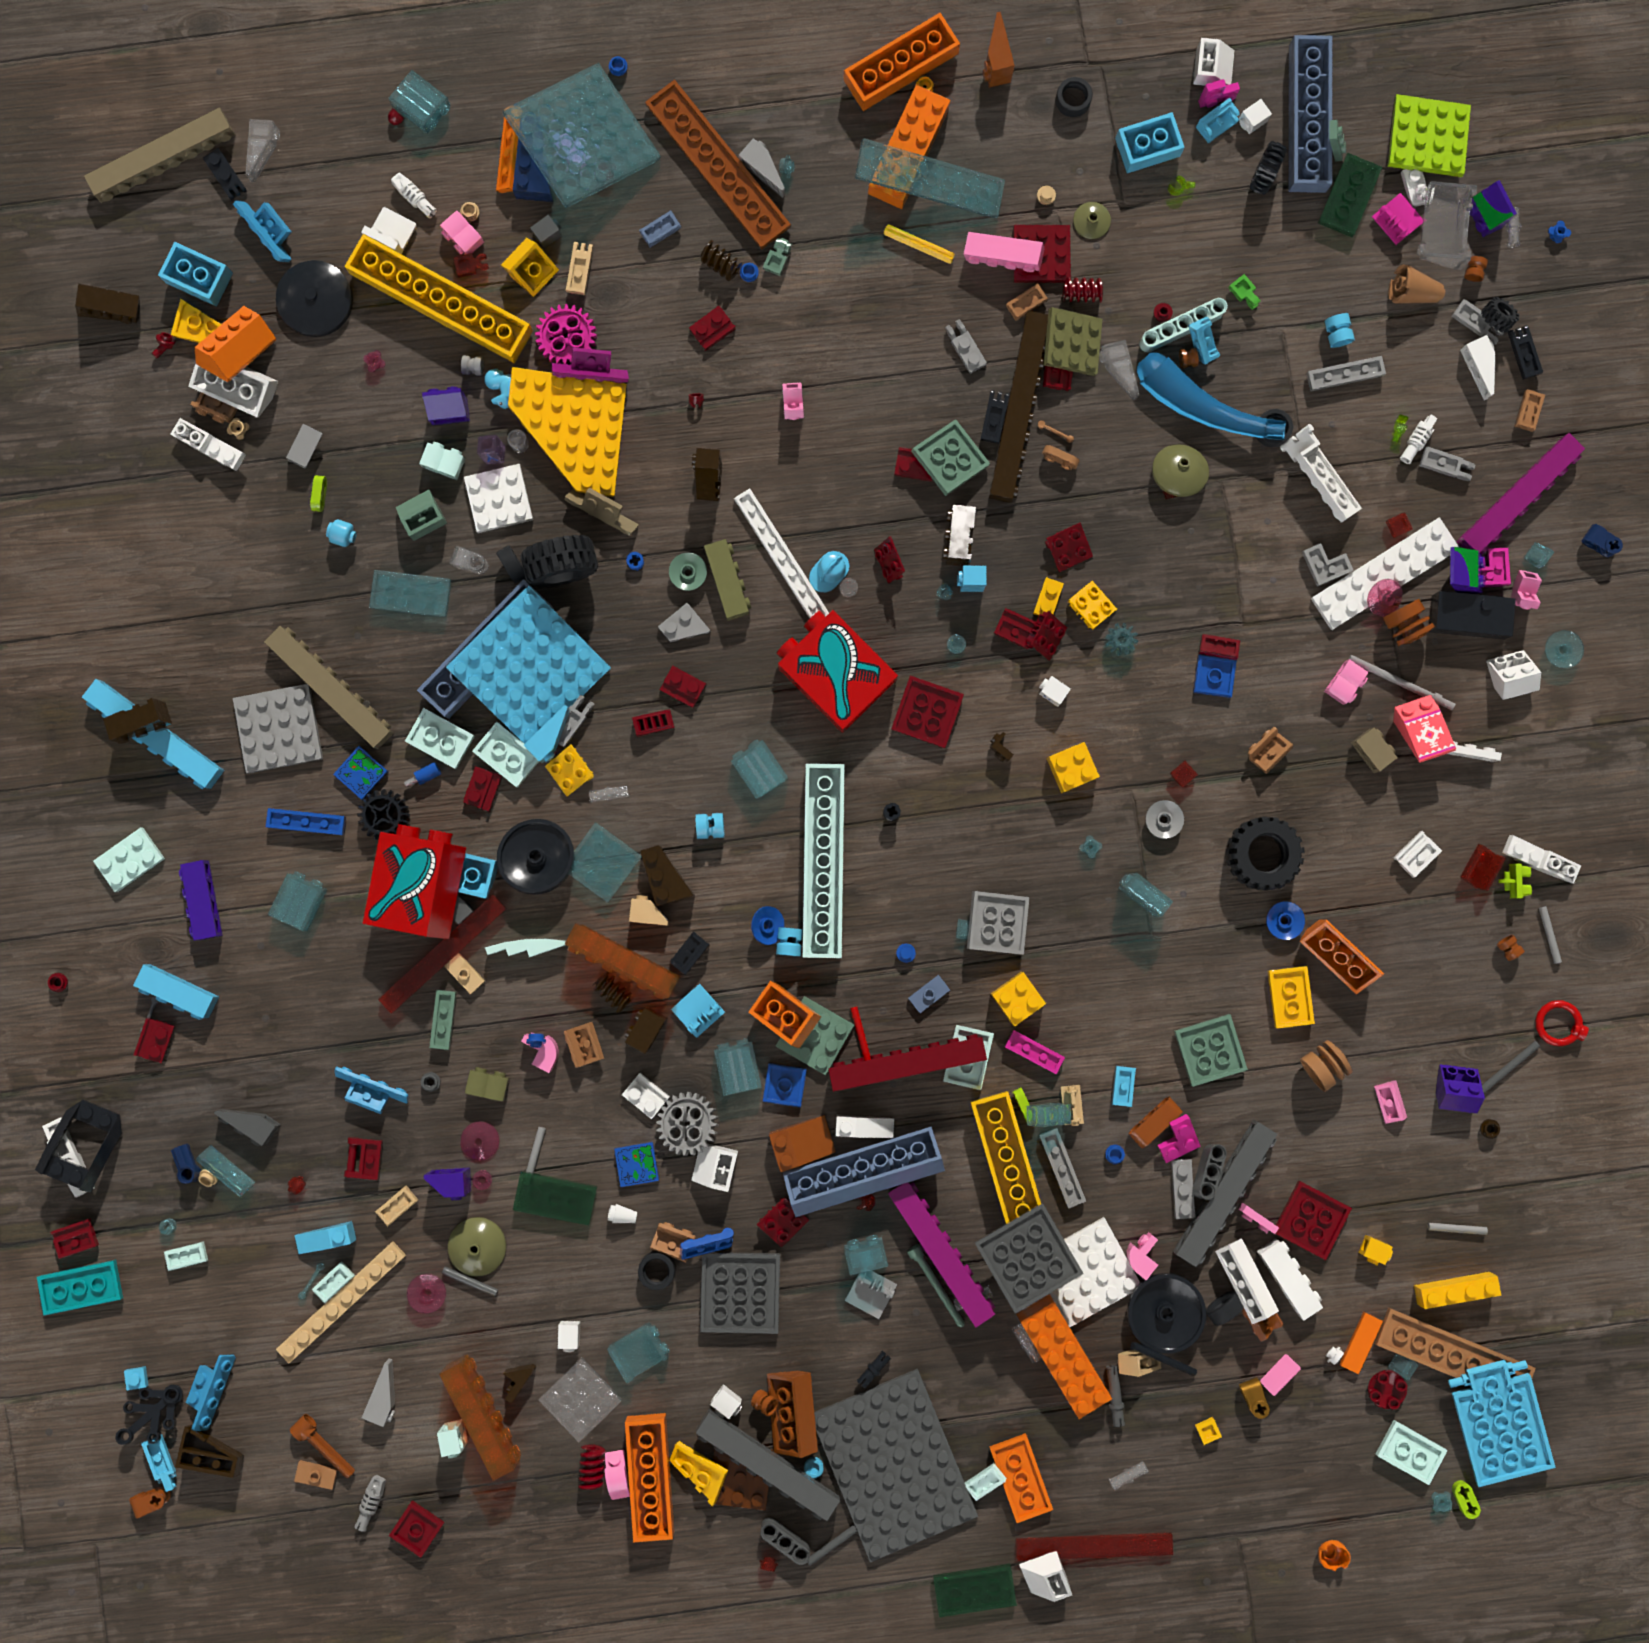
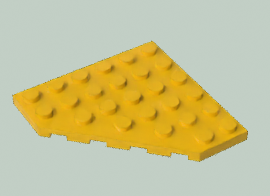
[508,367,627,497]

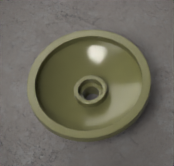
[1152,444,1209,497]
[448,1217,506,1276]

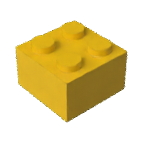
[1046,742,1100,794]
[990,972,1046,1026]

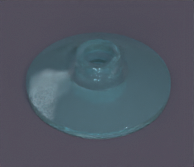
[1545,630,1584,668]

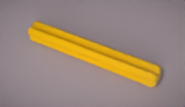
[884,224,955,264]

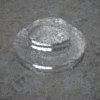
[839,578,858,597]

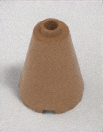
[1388,264,1445,304]

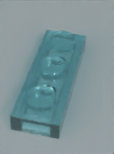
[196,1145,255,1198]

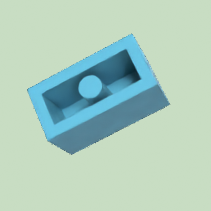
[957,566,986,592]

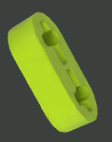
[310,475,327,512]
[1012,1088,1037,1125]
[1452,1480,1481,1519]

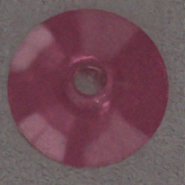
[1367,579,1402,616]
[461,1121,499,1161]
[407,1274,446,1314]

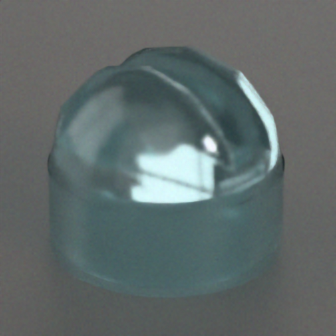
[936,583,953,600]
[159,1218,177,1235]

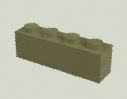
[704,539,751,621]

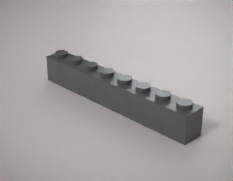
[1173,1120,1277,1267]
[696,1409,840,1521]

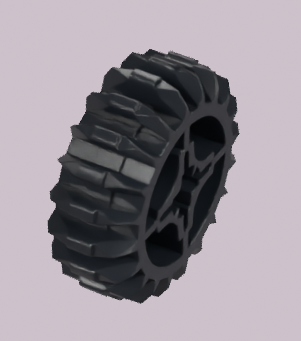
[1250,141,1287,195]
[357,789,410,840]

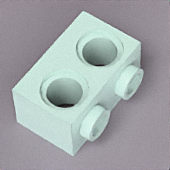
[437,1419,468,1458]

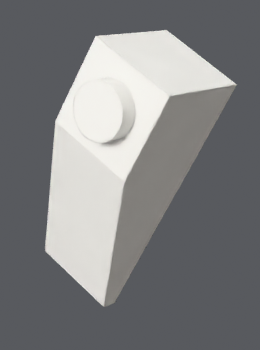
[1460,335,1495,400]
[835,1114,894,1138]

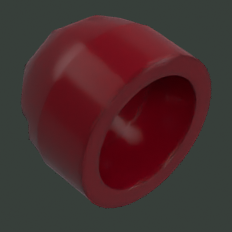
[388,108,405,125]
[688,393,704,408]

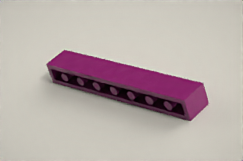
[1456,433,1585,555]
[888,1181,996,1327]

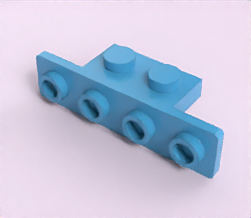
[233,201,291,262]
[334,1067,409,1114]
[186,1355,236,1431]

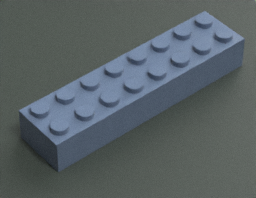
[1289,35,1332,193]
[417,579,554,719]
[783,1127,945,1217]

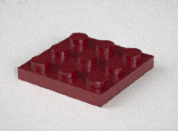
[1013,225,1071,283]
[891,675,964,749]
[1275,1180,1352,1260]

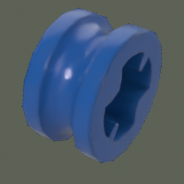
[626,552,644,570]

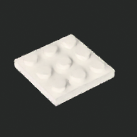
[464,464,533,533]

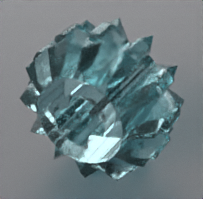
[1105,623,1138,656]

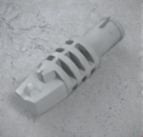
[354,1475,386,1532]

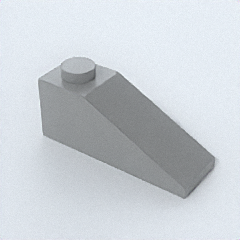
[739,138,785,198]
[362,1358,395,1427]

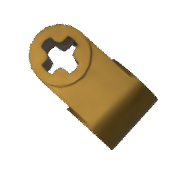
[1239,1377,1270,1419]

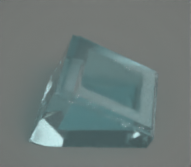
[1524,542,1554,569]
[1388,1354,1419,1381]

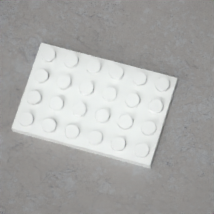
[1022,1217,1140,1327]

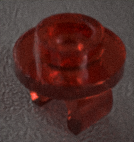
[856,1194,875,1211]

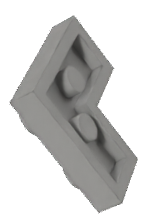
[1302,543,1354,587]

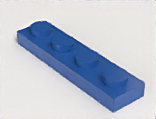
[266,808,346,835]

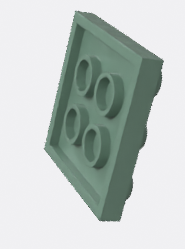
[911,419,990,496]
[776,996,854,1075]
[1174,1014,1248,1087]

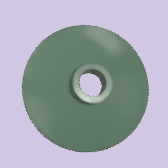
[669,553,707,591]

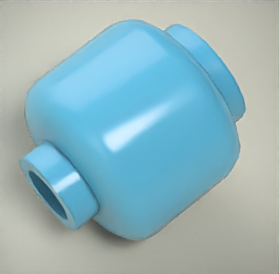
[326,519,357,547]

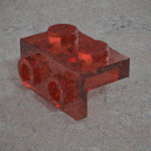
[1460,844,1506,891]

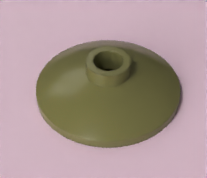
[1073,202,1111,239]

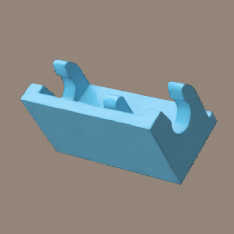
[1196,98,1240,143]
[1188,317,1220,364]

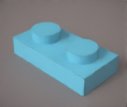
[1112,1066,1136,1107]

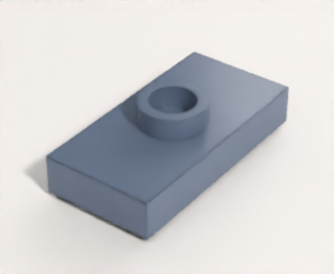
[639,210,681,248]
[908,975,950,1013]

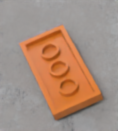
[989,1433,1053,1523]

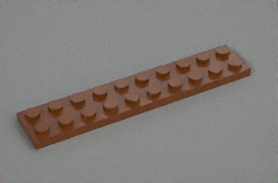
[645,79,791,250]

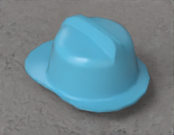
[809,551,849,593]

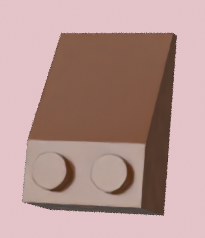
[983,11,1015,88]
[769,1115,836,1172]

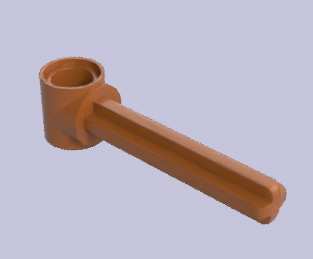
[290,1414,355,1478]

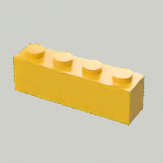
[1414,1272,1501,1309]

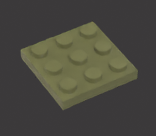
[1044,307,1102,376]

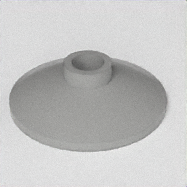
[1145,800,1184,839]

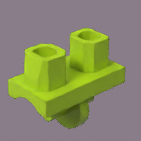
[1498,863,1532,898]

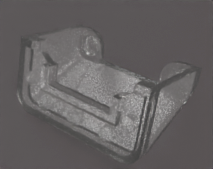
[1417,181,1477,270]

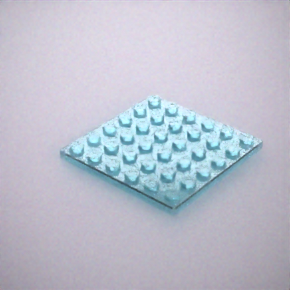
[503,63,661,208]

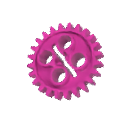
[535,304,597,364]

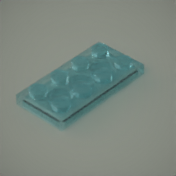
[369,570,451,617]

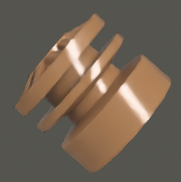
[1300,1040,1353,1092]

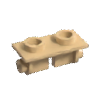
[1061,1085,1084,1126]

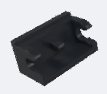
[670,931,710,975]

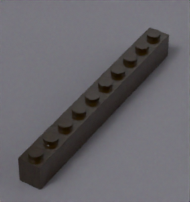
[989,311,1048,503]

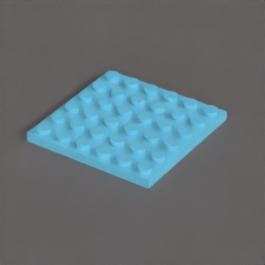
[446,585,611,744]

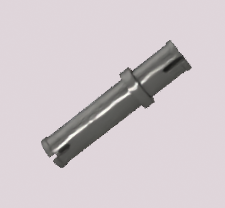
[1105,1365,1125,1427]

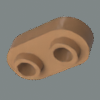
[1042,445,1080,471]

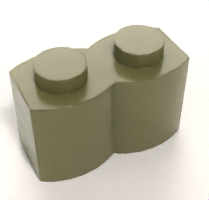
[465,1067,510,1102]

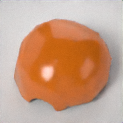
[1318,1540,1351,1571]

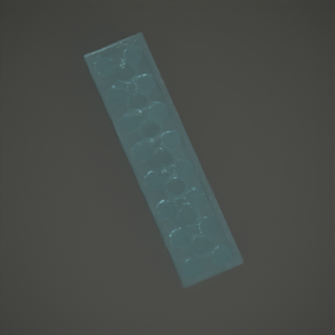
[855,138,1005,219]

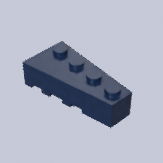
[513,116,553,202]

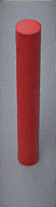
[850,1006,871,1061]

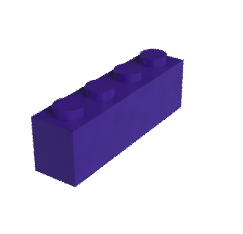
[179,860,223,941]

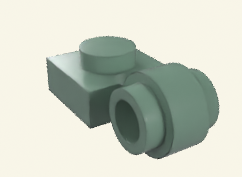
[763,238,792,276]

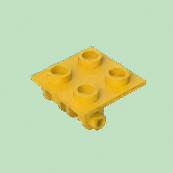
[1068,581,1117,630]
[545,744,594,797]

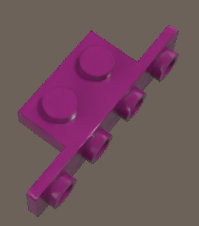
[552,347,629,383]

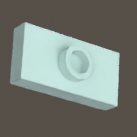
[164,1241,208,1271]
[312,1262,355,1304]
[965,1463,1007,1501]

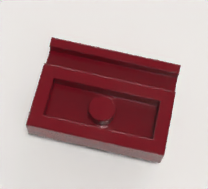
[689,306,736,351]
[1043,366,1073,391]
[894,447,932,482]
[993,608,1037,649]
[659,665,706,708]
[463,766,503,812]
[134,1018,175,1063]
[51,1218,99,1259]

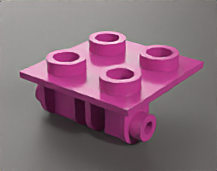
[1372,193,1425,245]

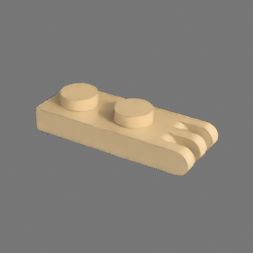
[566,242,593,295]

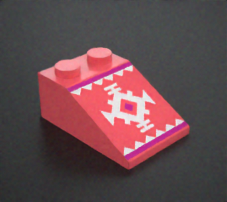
[1393,695,1456,763]

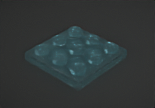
[570,822,642,903]

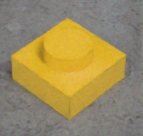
[1195,1417,1222,1445]

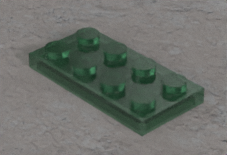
[1318,153,1382,237]
[513,1171,598,1226]
[933,1563,1017,1617]

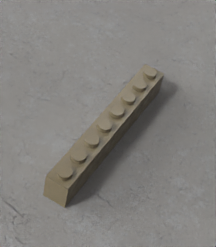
[84,107,235,203]
[264,626,394,749]

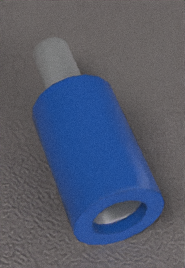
[404,762,441,788]

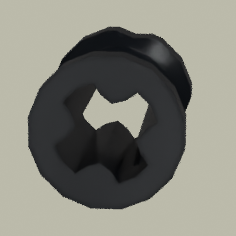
[883,803,901,821]

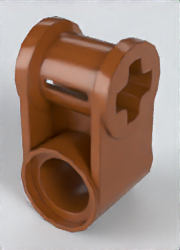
[129,1486,171,1519]

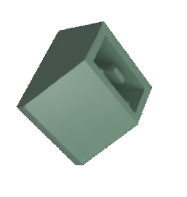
[396,490,447,541]

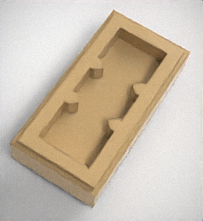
[444,953,485,994]
[375,1185,418,1227]

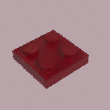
[389,1500,444,1558]

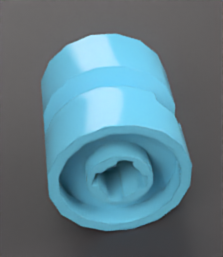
[1324,313,1355,348]
[696,813,724,839]
[776,927,803,956]

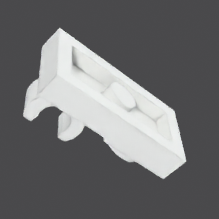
[1401,169,1431,208]

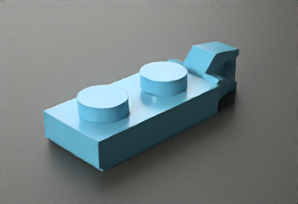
[141,1434,177,1492]

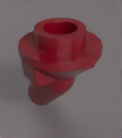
[151,332,176,359]

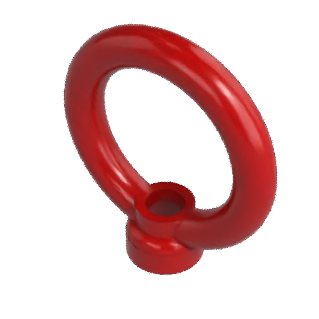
[1535,1000,1589,1046]

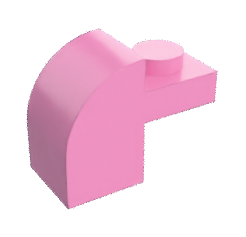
[782,383,804,420]
[1511,570,1542,610]
[521,1032,559,1073]
[1126,1232,1158,1280]
[605,1450,630,1500]

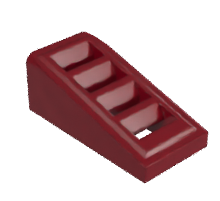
[632,709,675,737]

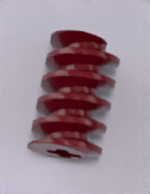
[1062,277,1103,303]
[578,1444,605,1490]

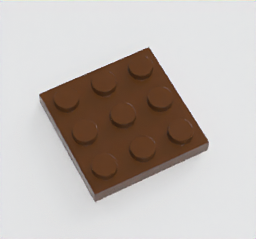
[708,1449,773,1511]

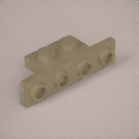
[564,488,638,536]

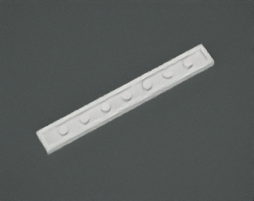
[734,489,829,618]

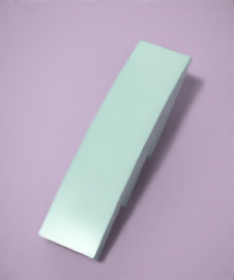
[485,939,568,957]

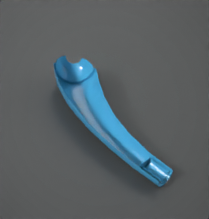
[1137,353,1286,440]

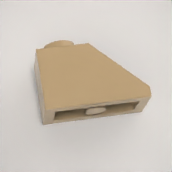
[629,895,669,926]
[1118,1350,1161,1377]

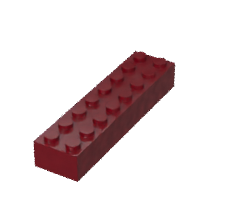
[828,1034,987,1092]

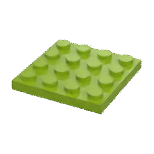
[1388,94,1471,177]

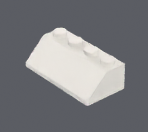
[188,364,278,417]

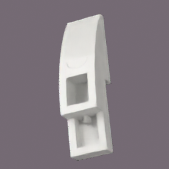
[171,418,246,471]
[1502,835,1581,883]
[42,1117,95,1197]

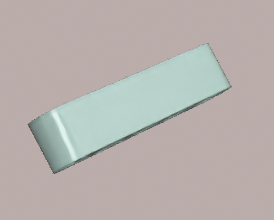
[1139,298,1228,352]

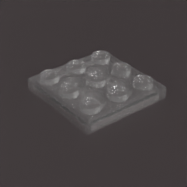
[539,1357,622,1443]

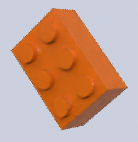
[748,980,821,1048]

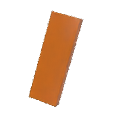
[1339,1312,1383,1374]

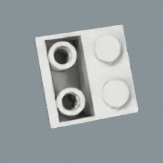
[1193,38,1235,86]
[1487,650,1541,700]
[692,1144,738,1192]
[1019,1551,1072,1602]

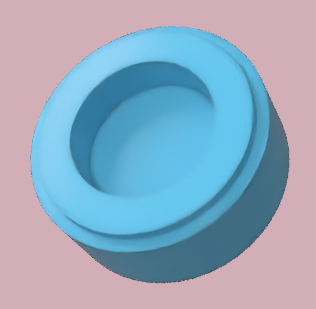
[804,1457,823,1478]

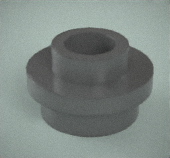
[421,1072,441,1092]

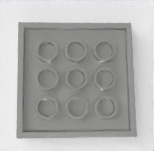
[233,684,323,774]

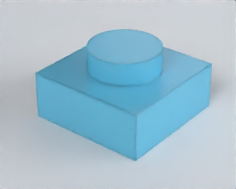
[124,1366,149,1391]

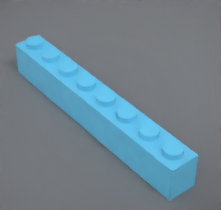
[82,679,225,789]

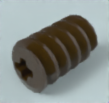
[700,240,742,281]
[592,970,634,1013]

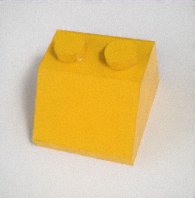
[501,238,559,297]

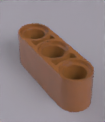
[1128,1096,1183,1149]

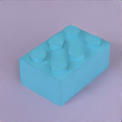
[1115,112,1185,173]
[158,242,233,307]

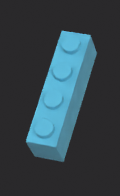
[133,964,219,1020]

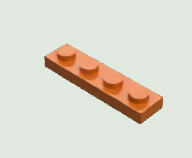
[496,114,521,193]

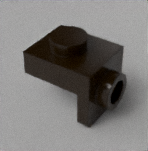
[990,732,1014,762]

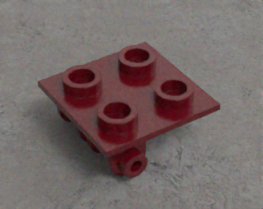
[1045,522,1093,572]
[874,536,905,584]
[1026,611,1067,661]
[756,1196,809,1247]

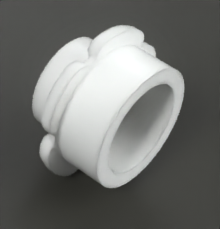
[1326,1347,1344,1365]

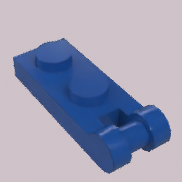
[680,1228,734,1260]

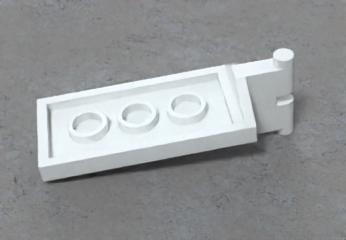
[1280,424,1362,523]

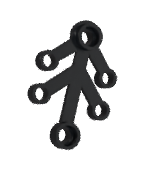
[115,1384,183,1445]

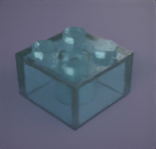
[844,1235,888,1275]

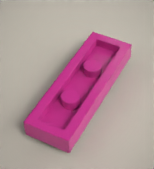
[1004,1030,1065,1074]

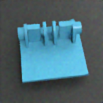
[671,984,725,1038]

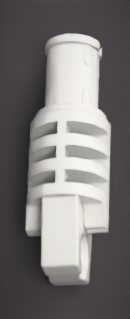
[391,173,437,218]
[1400,414,1437,464]

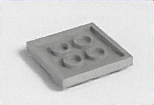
[967,891,1029,955]

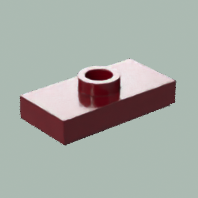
[1199,634,1240,660]

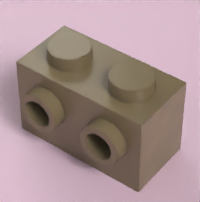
[1351,727,1398,773]

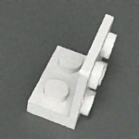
[361,207,417,254]

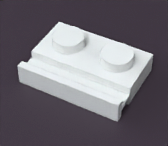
[1393,831,1442,878]
[622,1073,670,1119]

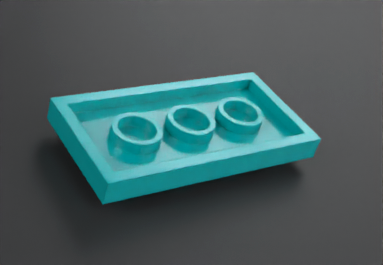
[37,1260,123,1315]

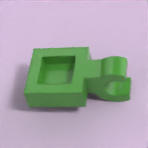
[1228,274,1260,310]

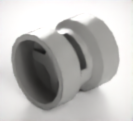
[461,355,484,376]

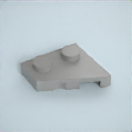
[658,603,711,642]

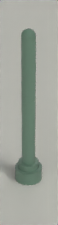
[907,1243,965,1327]

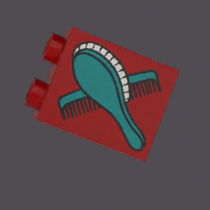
[776,610,898,733]
[362,824,466,939]

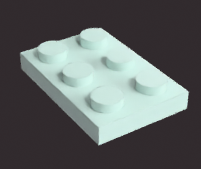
[405,708,475,769]
[472,722,539,788]
[93,827,165,892]
[943,1025,994,1090]
[1376,1420,1448,1485]

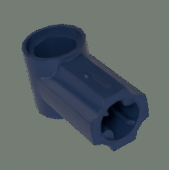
[171,1144,201,1184]

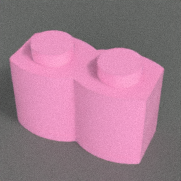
[440,211,484,257]
[1324,659,1368,705]

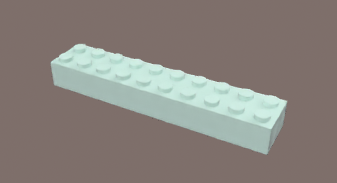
[803,764,844,958]

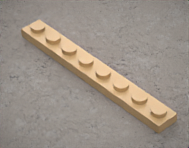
[276,1241,406,1364]

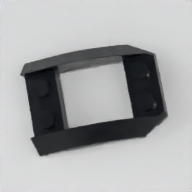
[35,1099,123,1192]

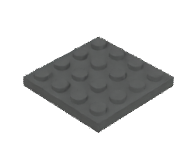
[974,1203,1084,1313]
[700,1252,780,1334]

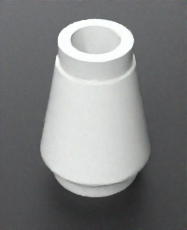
[608,1204,637,1223]

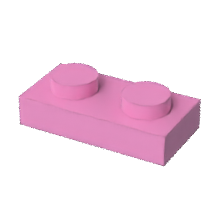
[1238,1203,1279,1234]

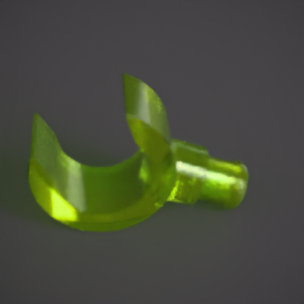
[1168,175,1195,196]
[1392,414,1409,442]

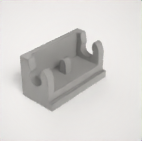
[286,424,323,468]

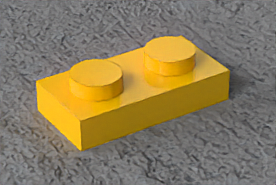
[1033,577,1064,616]

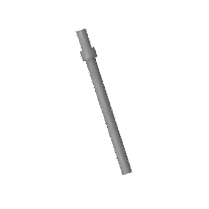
[1348,655,1455,710]

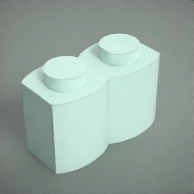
[419,442,465,480]

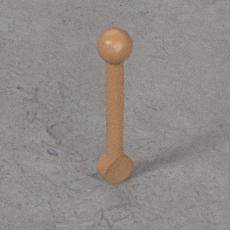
[1038,421,1074,443]

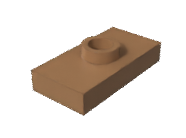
[1006,284,1048,321]
[1514,389,1545,432]
[294,1460,338,1490]

